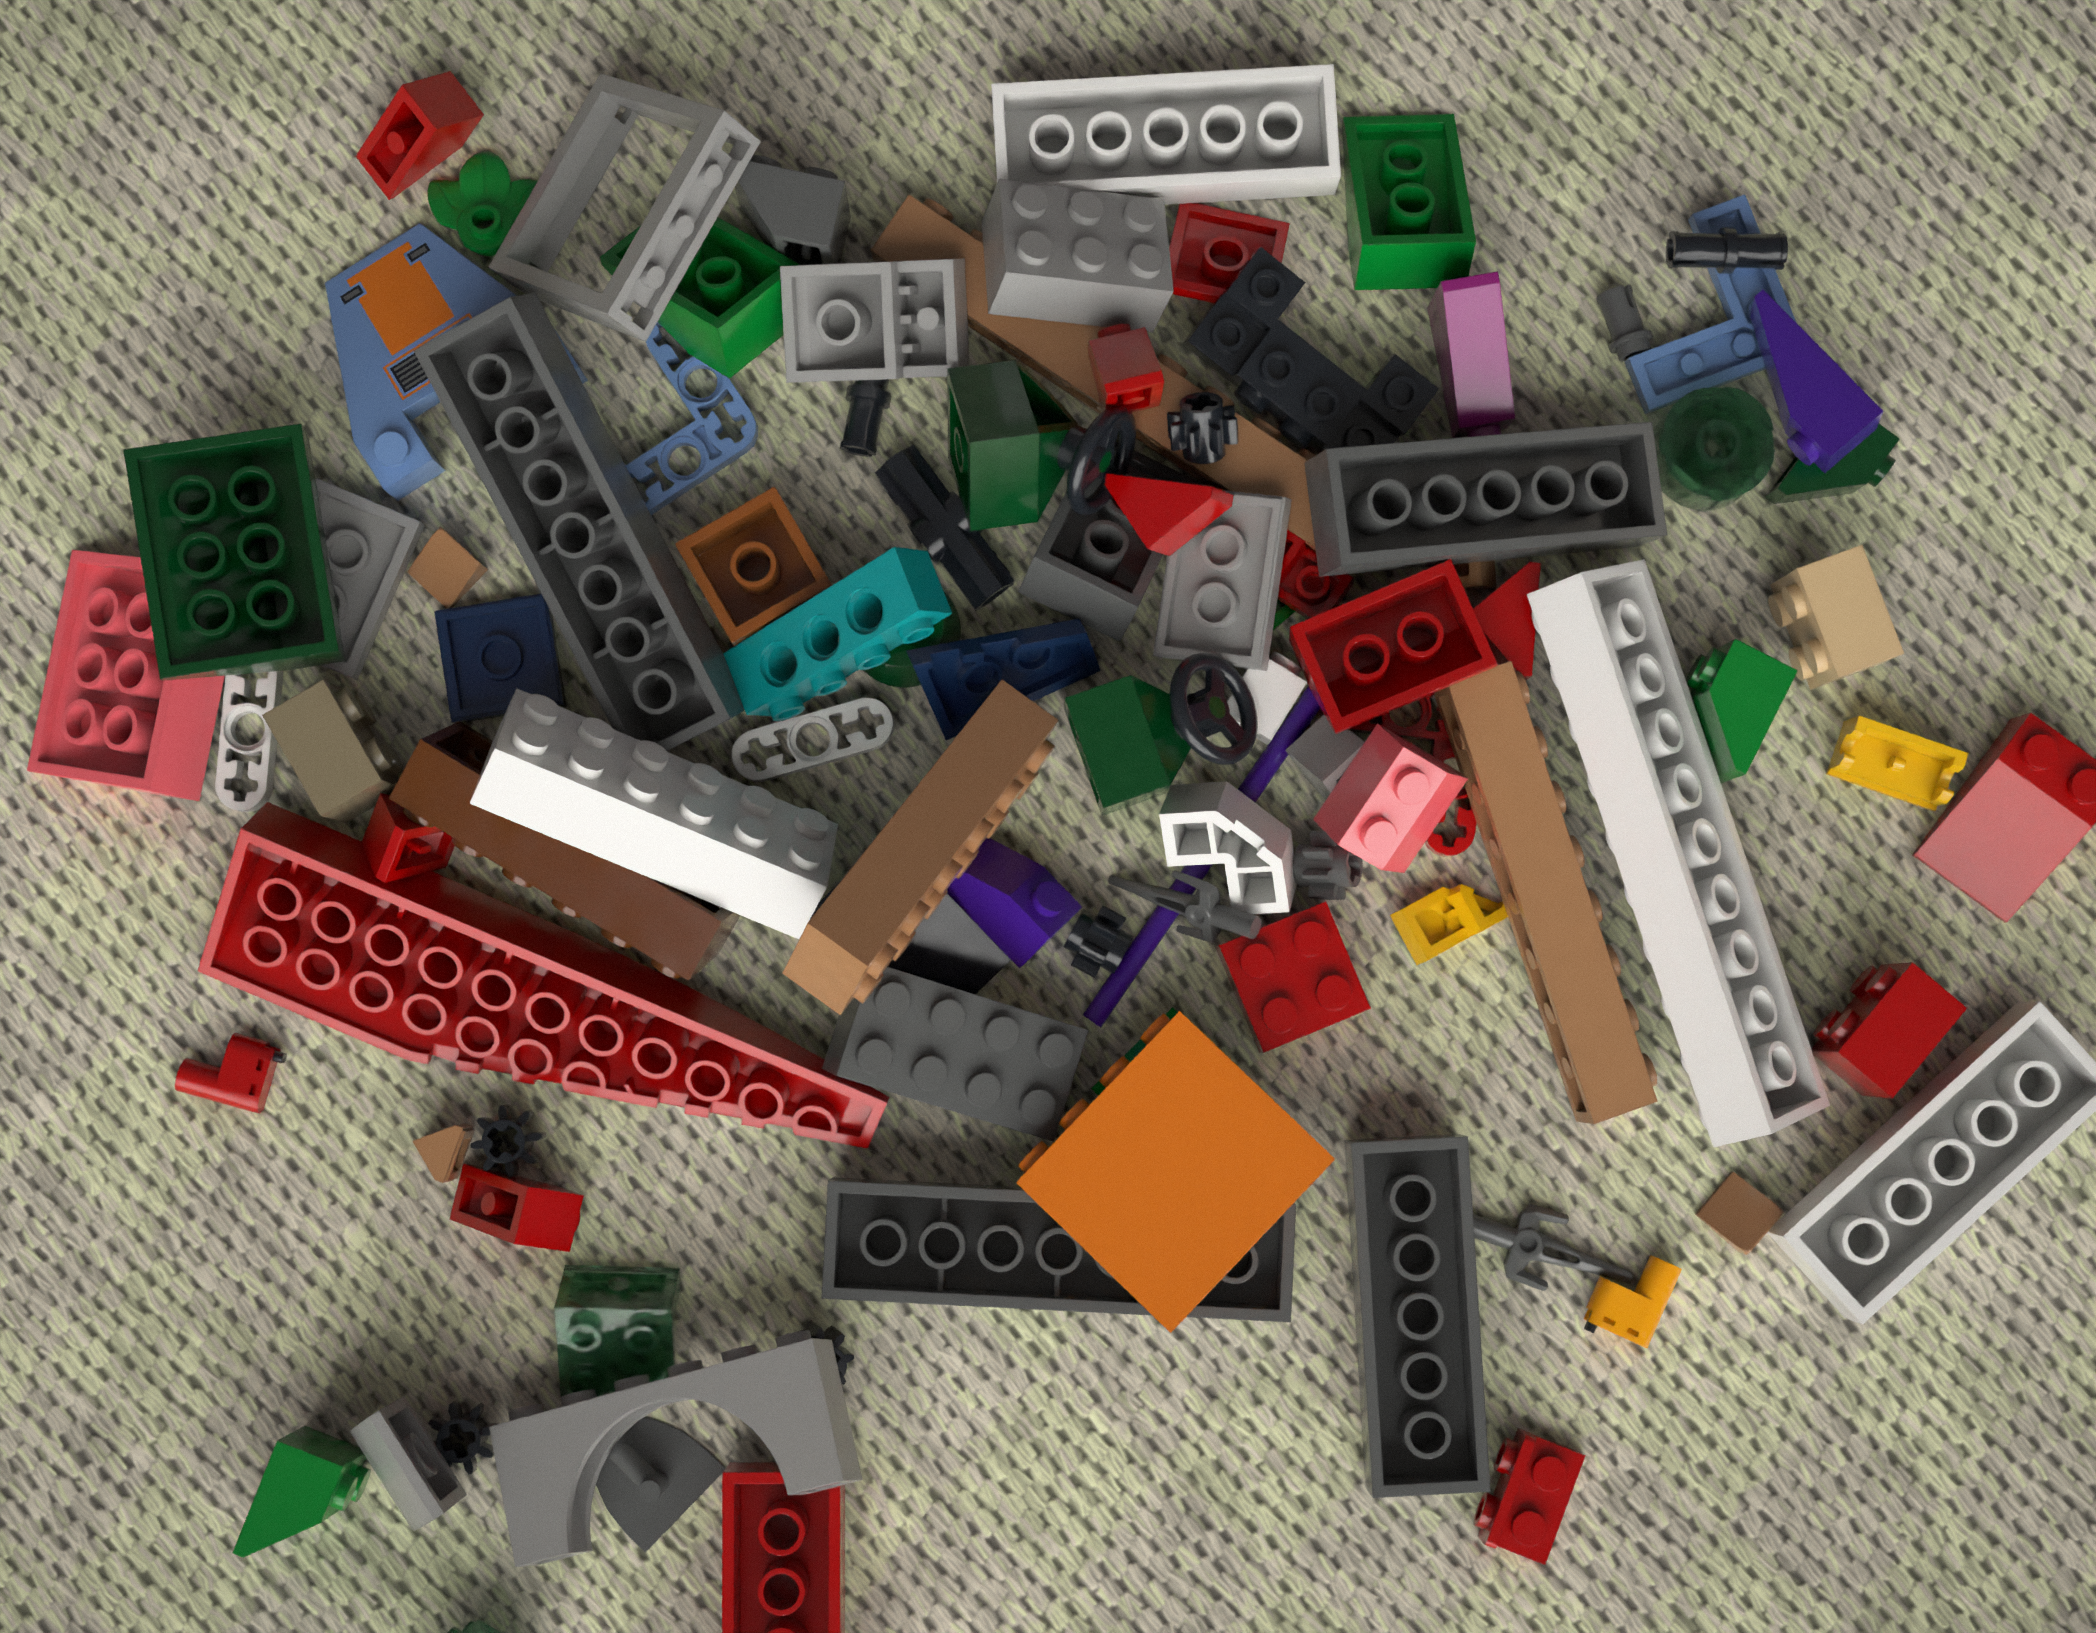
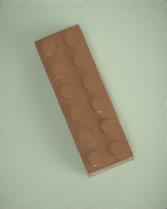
[782,680,1059,1015]

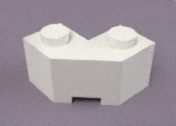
[1159,781,1297,914]

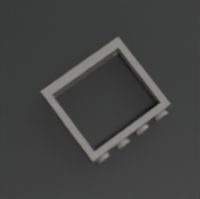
[488,73,761,342]

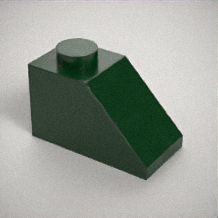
[1765,424,1900,504]

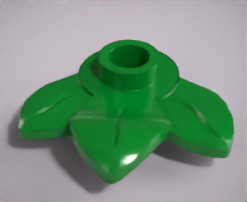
[427,150,538,256]

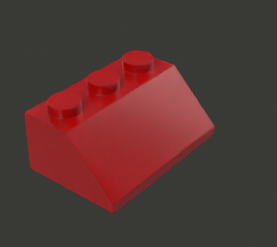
[1289,559,1498,734]

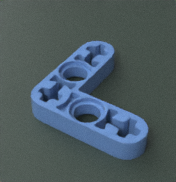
[626,322,758,515]

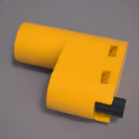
[1584,1255,1682,1348]

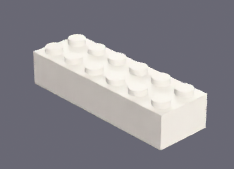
[991,64,1341,205]
[470,689,838,939]
[1767,1001,2096,1325]

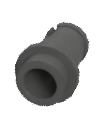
[1596,285,1654,362]

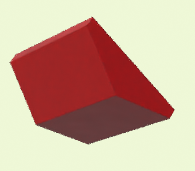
[1169,203,1290,303]

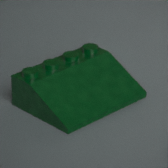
[123,423,346,681]

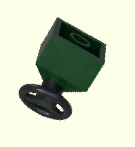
[947,360,1136,531]
[1064,653,1258,816]

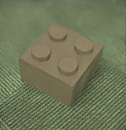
[262,680,404,823]

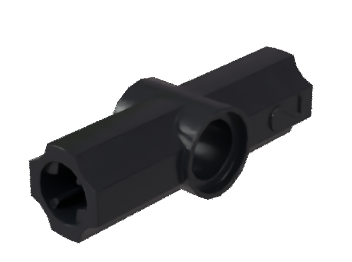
[875,444,1015,611]

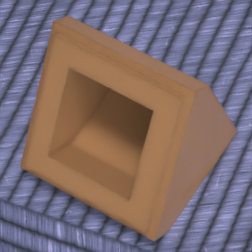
[412,1123,475,1183]

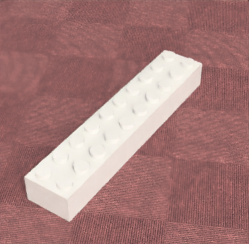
[1527,559,1830,1147]

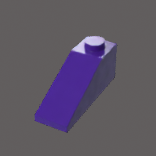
[1750,289,1883,473]
[947,838,1082,969]

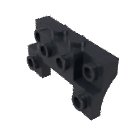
[1182,247,1439,453]

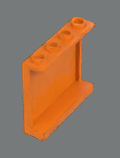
[1016,1011,1335,1333]

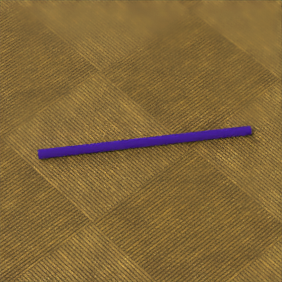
[1083,685,1320,1028]

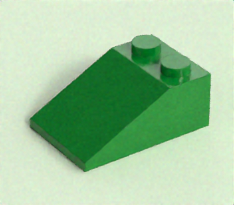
[1342,114,1476,291]
[600,217,799,379]

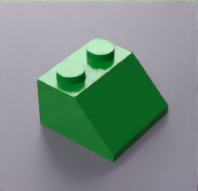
[1686,639,1798,783]
[232,1426,371,1558]

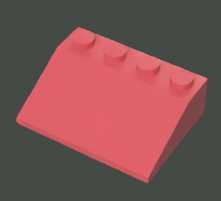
[27,550,225,802]

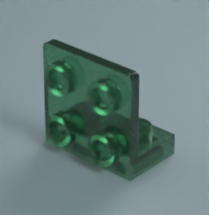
[554,1265,681,1397]

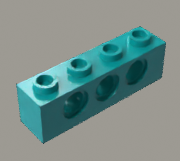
[723,547,952,721]

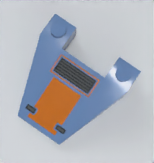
[325,223,588,501]

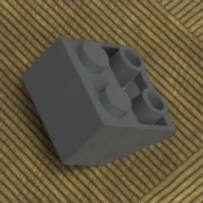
[735,155,851,265]

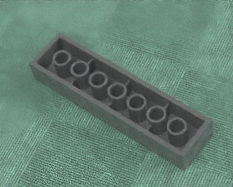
[413,293,744,751]
[821,1177,1296,1322]

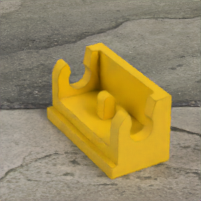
[1826,715,1969,812]

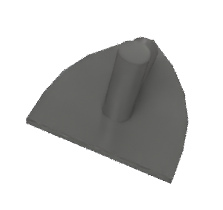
[596,1417,725,1553]

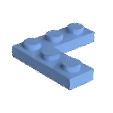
[1625,194,1796,414]

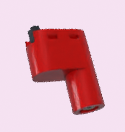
[175,1032,287,1114]

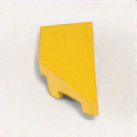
[1390,884,1508,965]

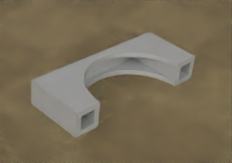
[489,1330,862,1567]

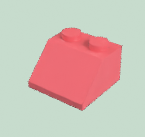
[1313,723,1468,873]

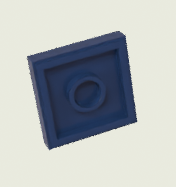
[434,593,566,724]

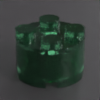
[1653,386,1775,512]

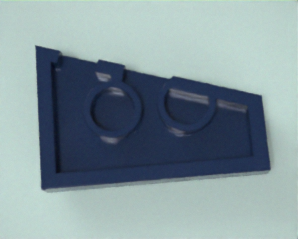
[906,619,1101,741]

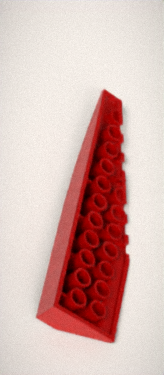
[197,801,890,1149]

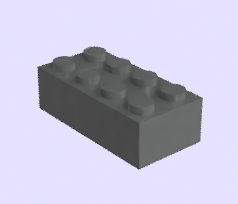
[822,967,1088,1142]

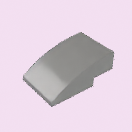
[780,258,970,383]
[350,1396,467,1531]

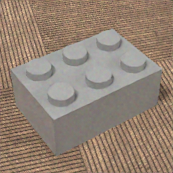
[982,179,1174,332]

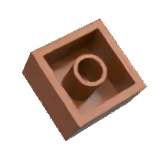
[675,486,832,646]

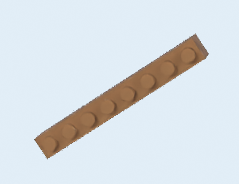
[1434,661,1658,1124]

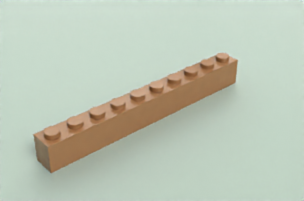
[871,195,1316,553]

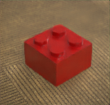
[1216,901,1371,1053]
[1811,962,1967,1098]

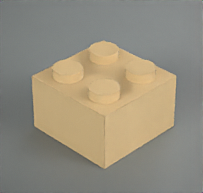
[1768,545,1904,690]

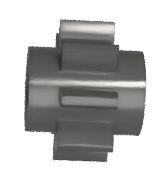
[1293,831,1363,900]

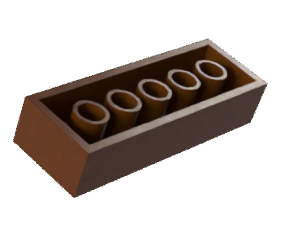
[389,721,741,981]

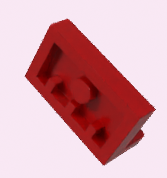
[1474,1428,1586,1565]

